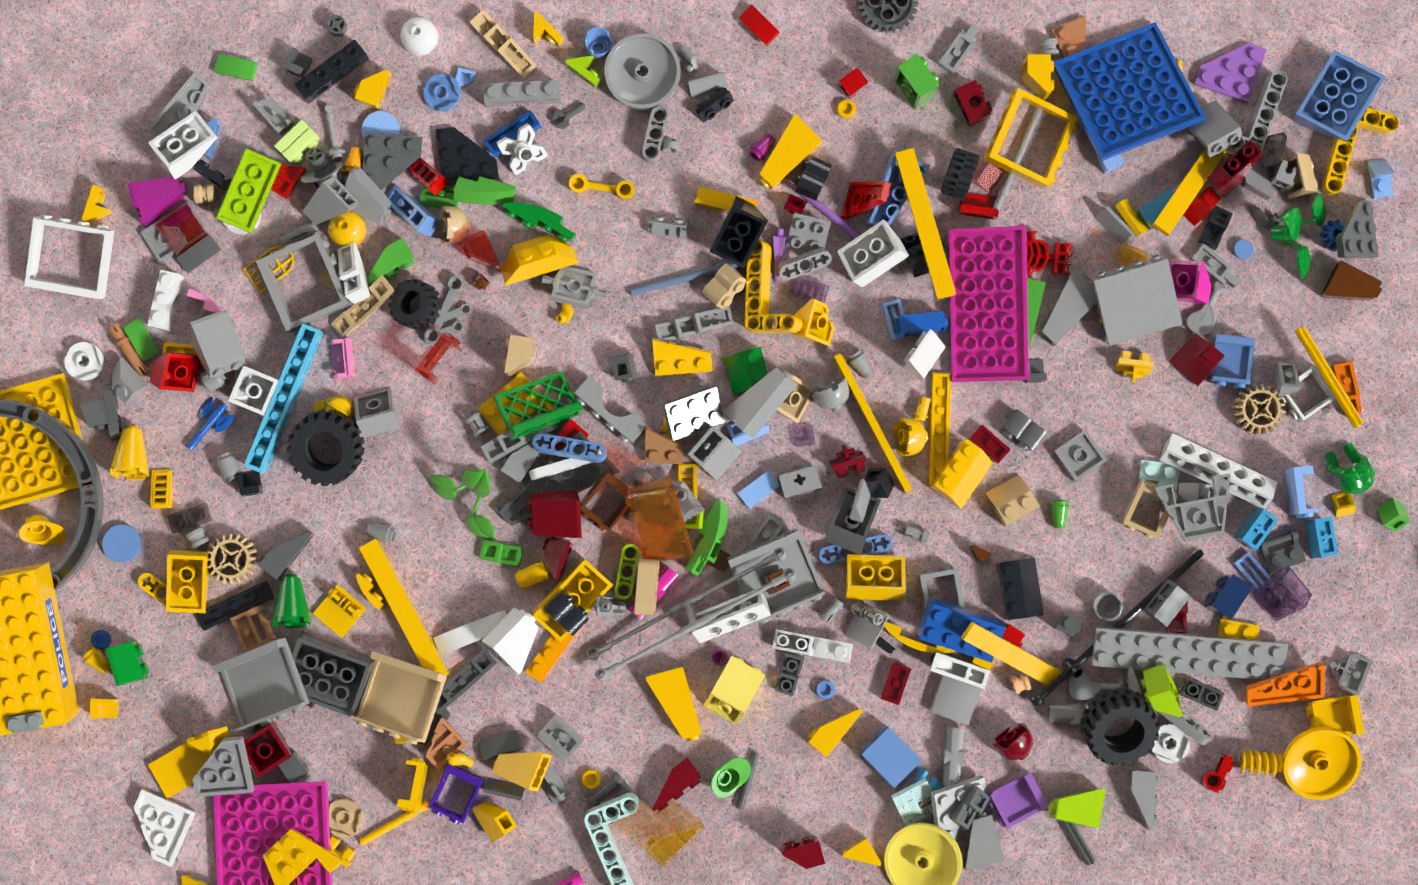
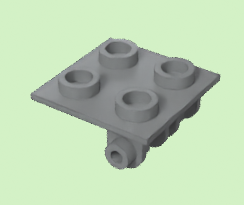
[786,213,831,257]
[845,601,890,649]

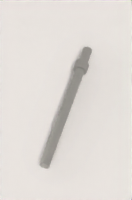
[992,107,1042,210]

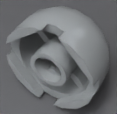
[810,377,850,411]

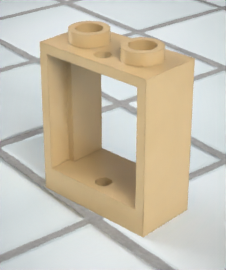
[1122,478,1178,539]

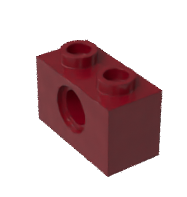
[953,80,993,127]

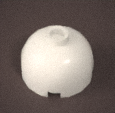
[400,17,438,56]

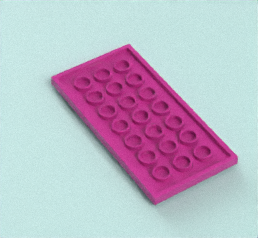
[949,226,1030,382]

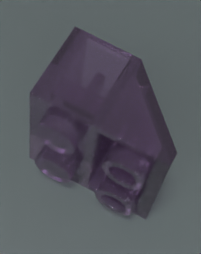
[1253,566,1312,621]

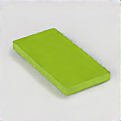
[216,148,281,234]

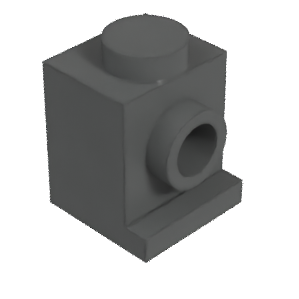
[610,352,637,383]

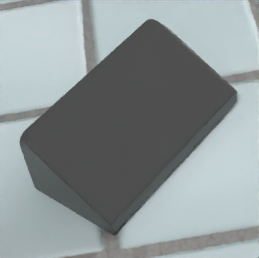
[483,777,525,801]

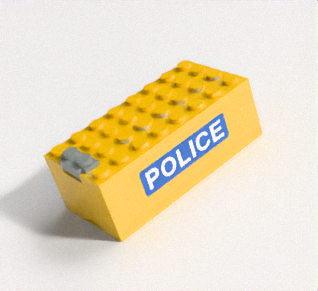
[0,562,79,736]

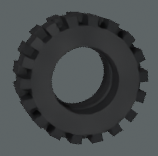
[941,148,979,200]
[388,279,442,330]

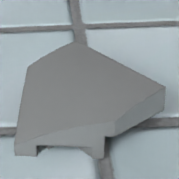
[1329,653,1373,697]

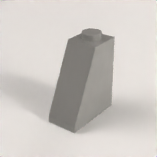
[345,166,392,225]
[302,176,360,225]
[964,811,1005,871]

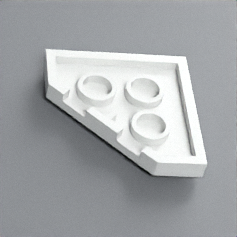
[134,789,196,867]

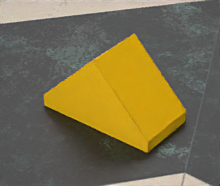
[842,837,881,866]

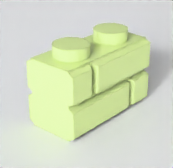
[274,119,319,164]

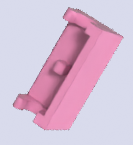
[330,338,355,380]

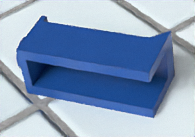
[895,311,948,340]

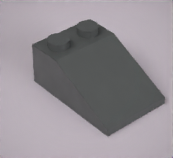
[824,486,881,554]

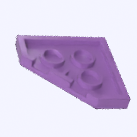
[1194,43,1267,103]

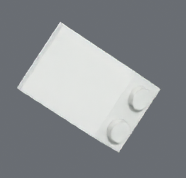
[148,111,217,179]

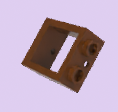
[580,470,638,532]

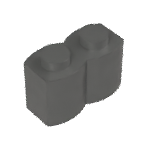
[1001,409,1047,452]

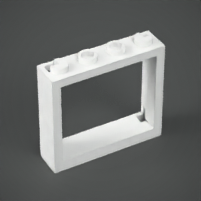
[24,214,114,299]

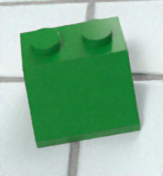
[723,347,768,395]
[106,641,149,686]

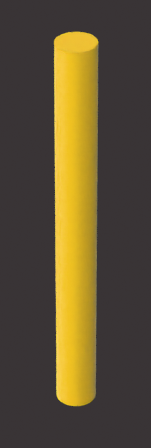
[359,801,429,846]

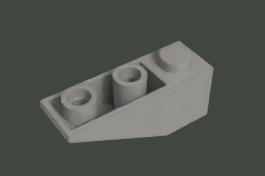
[1128,770,1159,831]

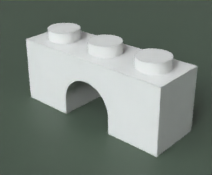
[147,270,183,332]

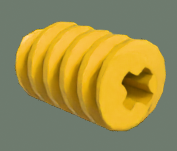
[1239,749,1283,777]

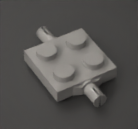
[542,266,607,309]

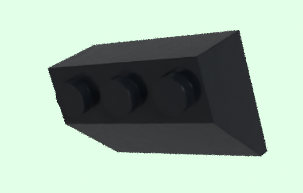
[710,196,768,268]
[997,558,1044,620]

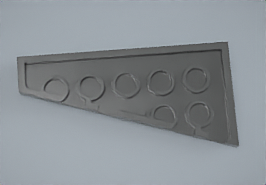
[498,431,620,526]

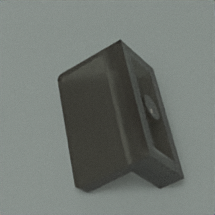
[1260,132,1287,177]

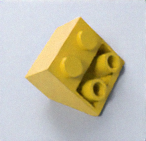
[1023,54,1054,100]

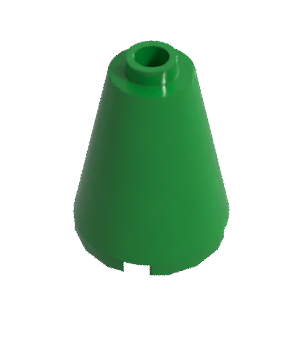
[272,574,311,629]

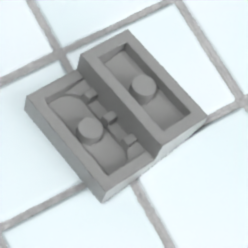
[930,675,981,725]

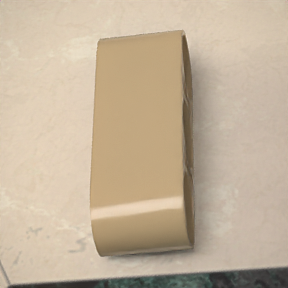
[635,559,659,616]

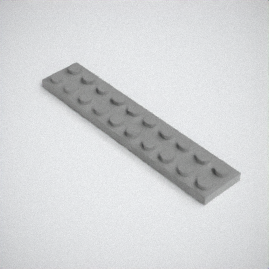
[1091,627,1288,680]

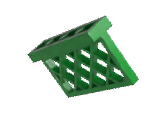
[493,371,583,440]

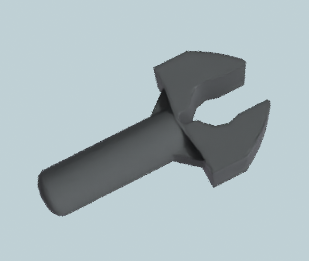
[552,103,586,129]

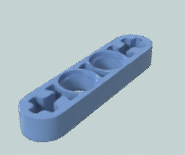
[532,433,607,463]
[819,534,893,564]

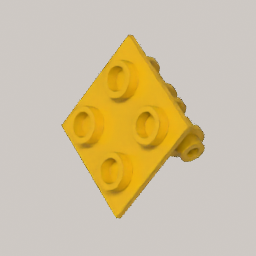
[313,584,367,638]

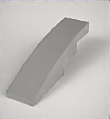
[653,306,734,342]

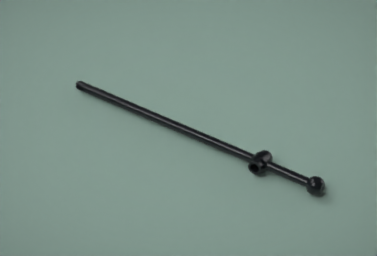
[1029,549,1204,707]

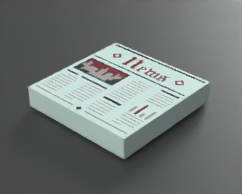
[891,778,933,826]

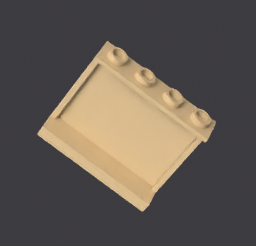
[350,651,447,745]

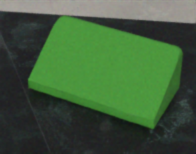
[420,186,459,209]

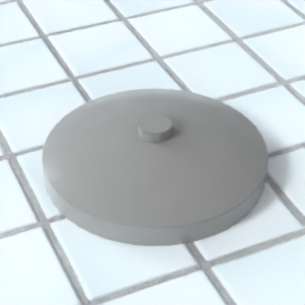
[604,33,681,110]

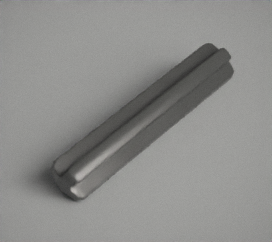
[1060,821,1095,866]

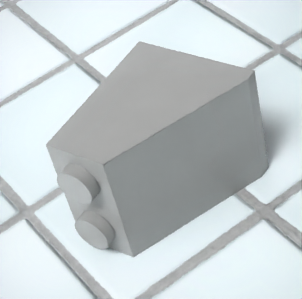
[190,310,246,378]

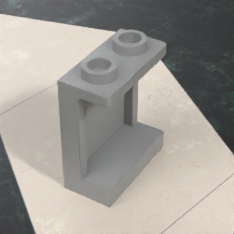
[1185,100,1242,157]

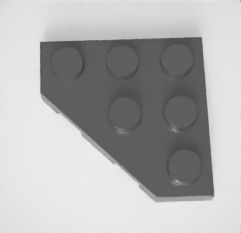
[363,132,423,190]
[1336,200,1379,258]

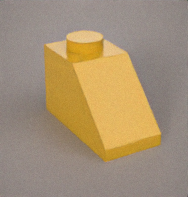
[354,70,392,109]

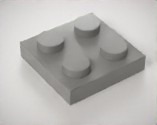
[1053,429,1108,483]

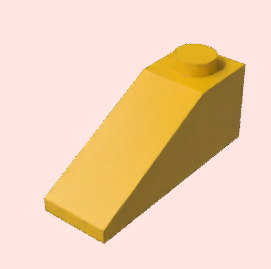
[807,708,862,757]

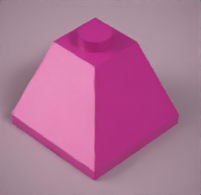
[1169,261,1211,304]

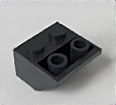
[900,233,950,278]

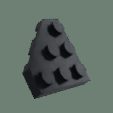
[435,127,499,186]

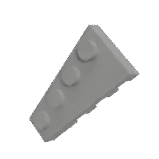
[146,72,210,138]

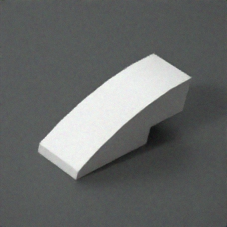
[337,241,370,304]
[930,652,990,689]

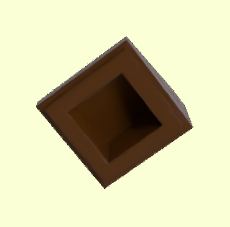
[969,545,993,563]
[762,568,790,595]

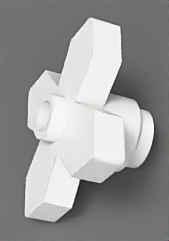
[496,123,547,175]

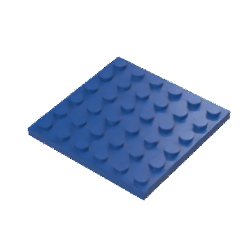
[1054,22,1206,161]

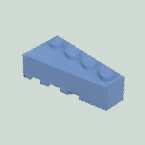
[865,152,930,228]

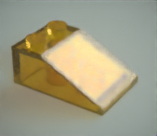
[646,820,704,867]

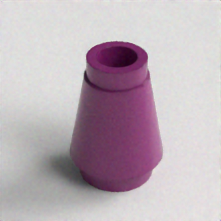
[749,134,775,162]

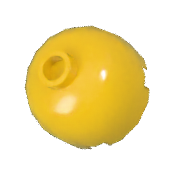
[328,211,366,247]
[893,418,928,456]

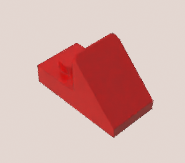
[1183,185,1222,226]

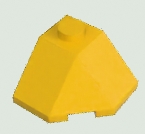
[790,299,834,346]
[185,726,229,758]

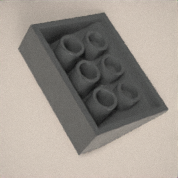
[292,633,375,717]

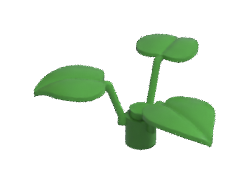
[428,469,495,540]

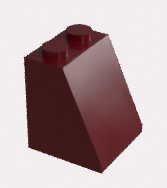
[527,490,582,538]

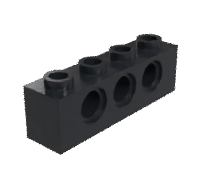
[294,39,369,104]

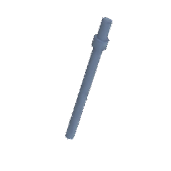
[630,262,740,296]

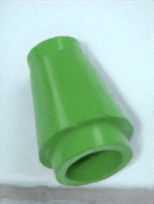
[1050,500,1069,528]

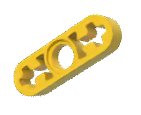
[138,573,181,613]

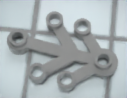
[418,276,472,346]

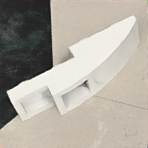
[772,629,853,663]

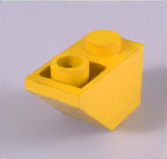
[471,800,517,842]

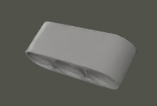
[642,106,668,163]

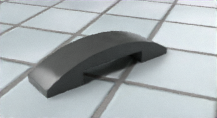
[436,648,497,715]

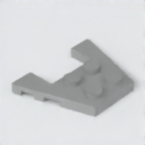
[1154,473,1231,541]

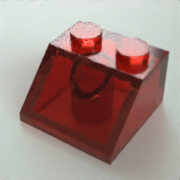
[462,230,501,272]

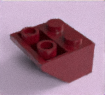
[780,835,825,869]

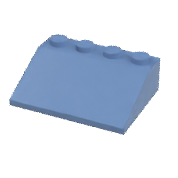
[1294,50,1386,142]

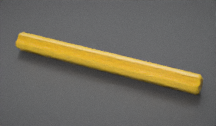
[1295,326,1363,428]

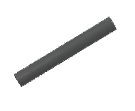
[736,751,759,810]

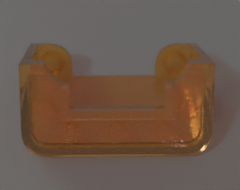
[624,476,695,561]

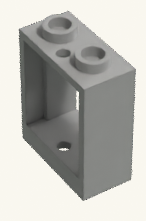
[918,566,965,610]

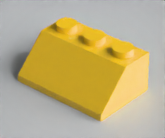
[930,438,993,510]
[846,554,906,601]

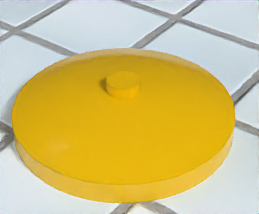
[1282,726,1361,800]

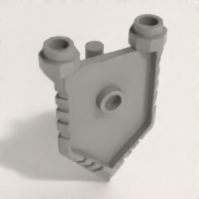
[627,471,705,528]

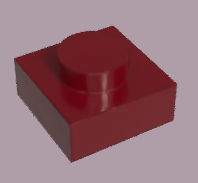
[783,194,807,214]

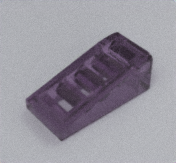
[787,277,829,303]

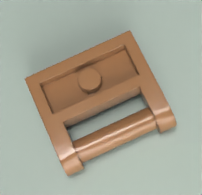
[230,604,278,653]

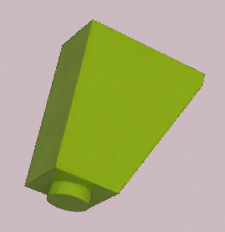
[1048,788,1106,828]

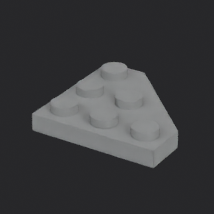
[192,736,255,797]
[931,775,986,842]

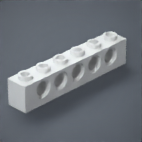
[1160,433,1278,509]

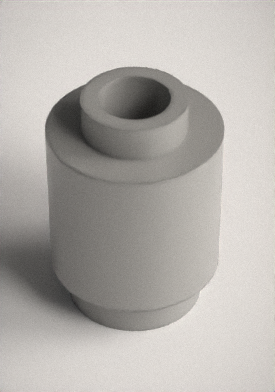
[216,452,242,482]

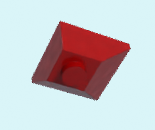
[149,352,201,392]

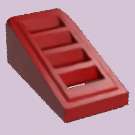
[408,157,448,195]

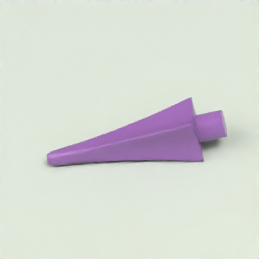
[773,229,786,282]

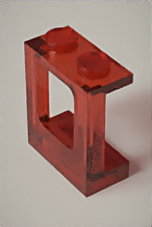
[415,333,462,385]

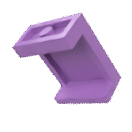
[988,772,1049,829]

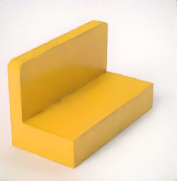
[694,187,736,214]

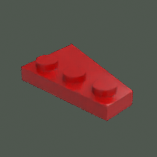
[841,181,891,219]

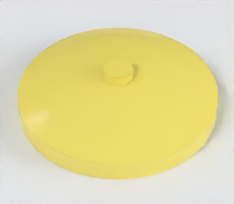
[884,823,963,885]

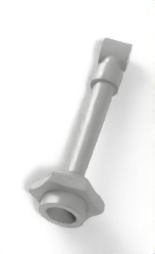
[323,105,345,160]

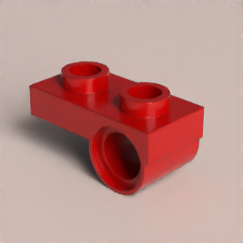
[1201,753,1233,794]

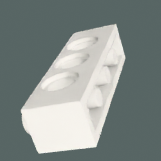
[689,588,771,643]

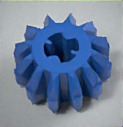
[1319,219,1344,252]

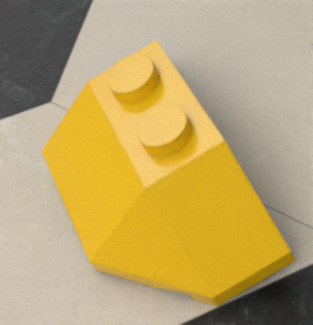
[500,234,579,286]

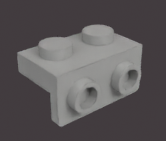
[536,714,585,761]

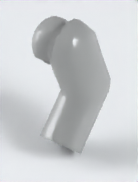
[679,45,698,74]

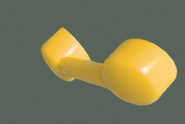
[569,174,635,200]

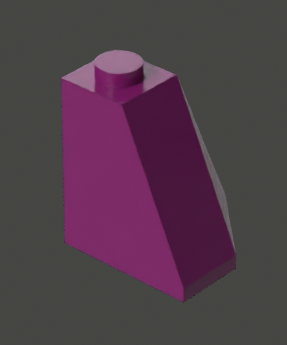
[127,176,187,227]

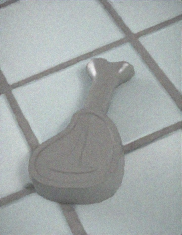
[1185,280,1227,336]
[1068,673,1127,700]

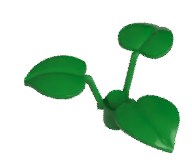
[1270,194,1326,280]

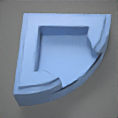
[455,67,477,87]

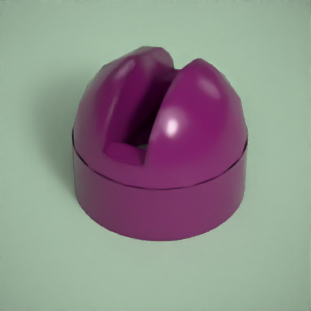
[712,650,728,666]

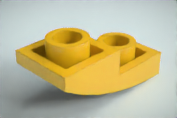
[356,573,385,610]

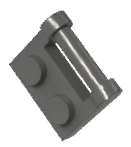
[1260,528,1306,573]
[588,772,640,824]

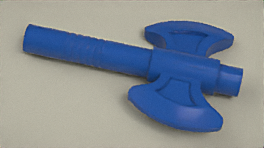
[186,397,235,451]

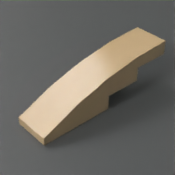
[469,9,537,78]

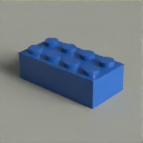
[916,597,1006,663]

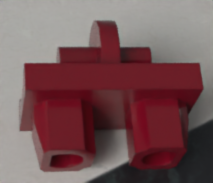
[829,444,866,478]

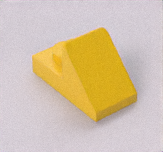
[533,11,564,46]
[81,185,113,224]

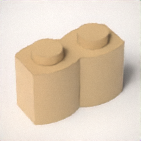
[702,263,747,309]

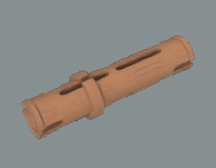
[108,323,149,377]

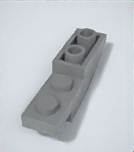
[481,424,559,464]

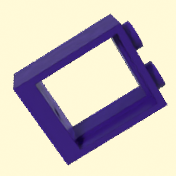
[428,764,485,825]

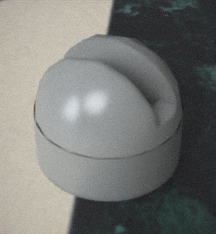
[663,138,678,153]

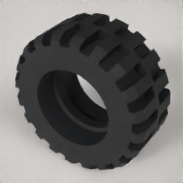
[287,409,365,486]
[1080,688,1160,765]

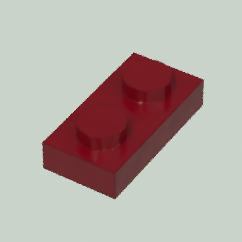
[969,425,1011,464]
[880,662,911,705]

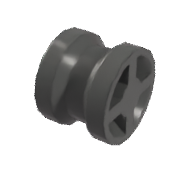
[327,15,347,37]
[306,147,329,172]

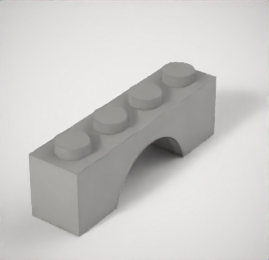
[483,80,562,107]
[575,376,648,444]

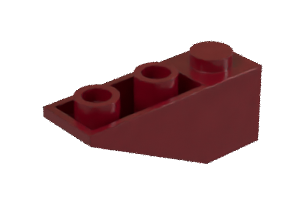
[1207,139,1263,198]
[652,757,701,812]

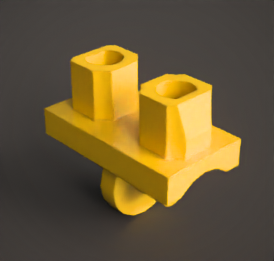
[1115,351,1153,383]
[330,835,356,869]

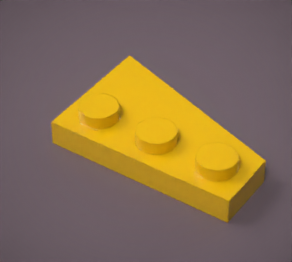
[652,338,712,376]

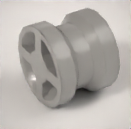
[1038,38,1059,57]
[185,527,210,550]

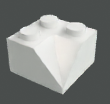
[228,366,279,416]

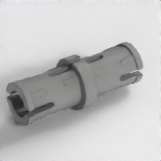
[279,222,319,247]

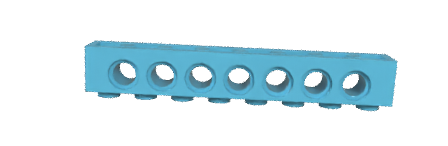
[244,323,324,475]

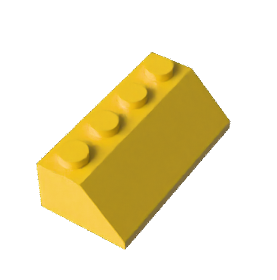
[531,557,613,642]

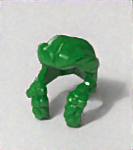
[1325,443,1375,494]

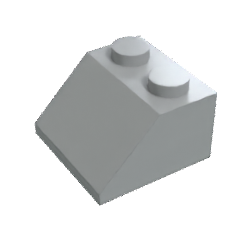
[354,387,400,438]

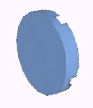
[423,73,461,112]
[102,524,142,563]

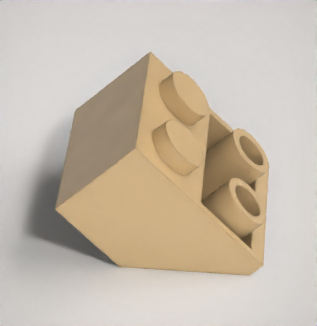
[502,335,536,377]

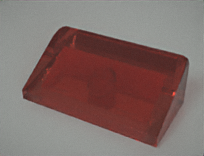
[974,152,1006,194]

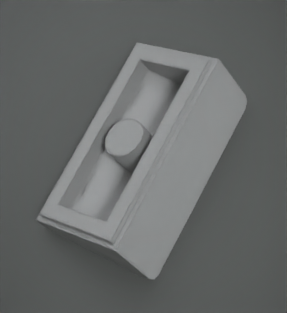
[688,71,728,98]
[1095,206,1133,244]
[1274,362,1301,396]
[849,479,870,522]

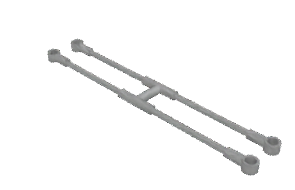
[586,547,797,682]

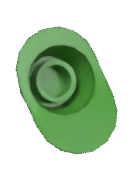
[711,757,751,798]

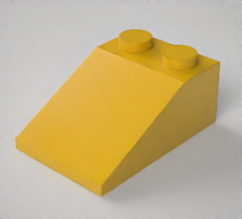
[166,550,210,613]

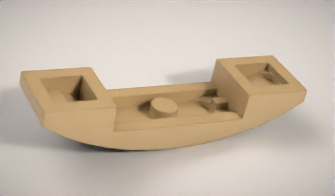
[331,275,394,339]

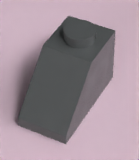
[79,399,108,431]

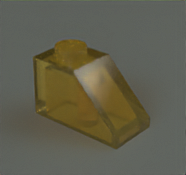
[1112,243,1151,267]

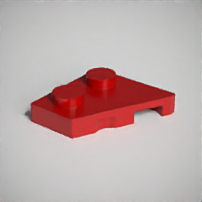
[271,164,306,200]

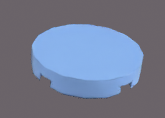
[362,111,400,139]

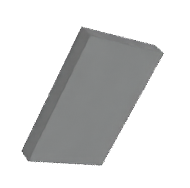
[140,202,209,264]

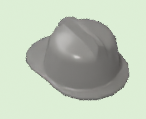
[300,162,344,186]

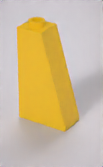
[759,114,822,191]
[646,666,702,742]

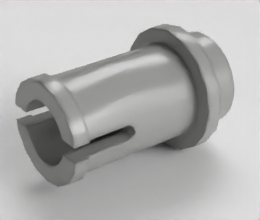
[904,525,929,543]
[820,597,844,622]

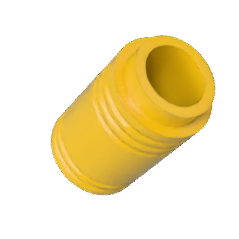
[515,561,552,589]

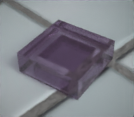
[794,426,815,447]

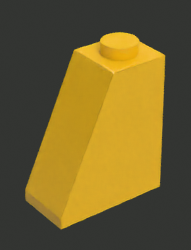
[491,752,553,792]

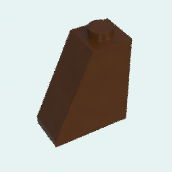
[1320,260,1382,301]

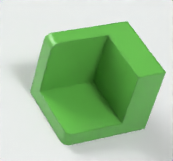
[1377,497,1410,532]

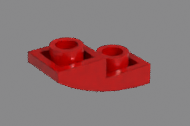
[739,4,780,46]

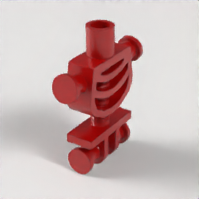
[1026,231,1073,278]

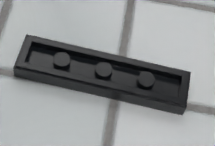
[196,581,275,631]

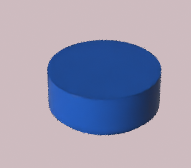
[91,630,111,649]

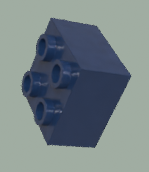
[1204,574,1253,620]

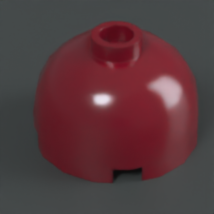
[993,723,1033,760]

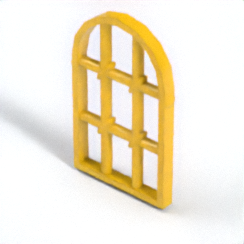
[242,246,294,293]

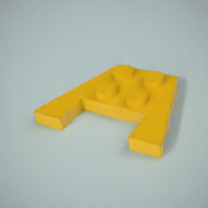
[263,829,344,885]

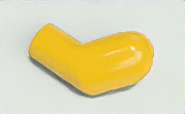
[556,303,574,324]
[446,752,474,768]

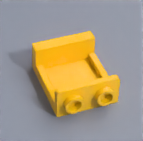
[1305,695,1365,735]
[397,757,428,813]

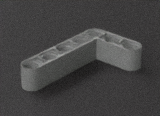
[1223,71,1287,155]

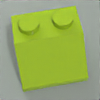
[1141,664,1183,717]

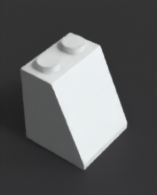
[482,608,539,674]

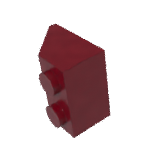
[244,722,292,778]

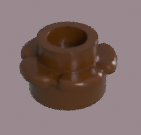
[472,273,490,290]

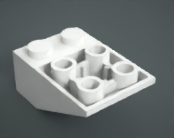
[904,329,945,380]

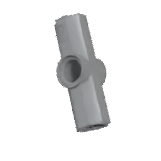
[1048,704,1088,724]
[942,727,964,786]

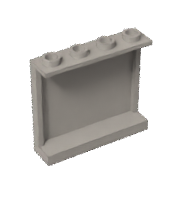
[1089,254,1182,346]
[727,528,826,625]
[212,638,309,733]

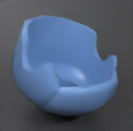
[584,27,613,58]

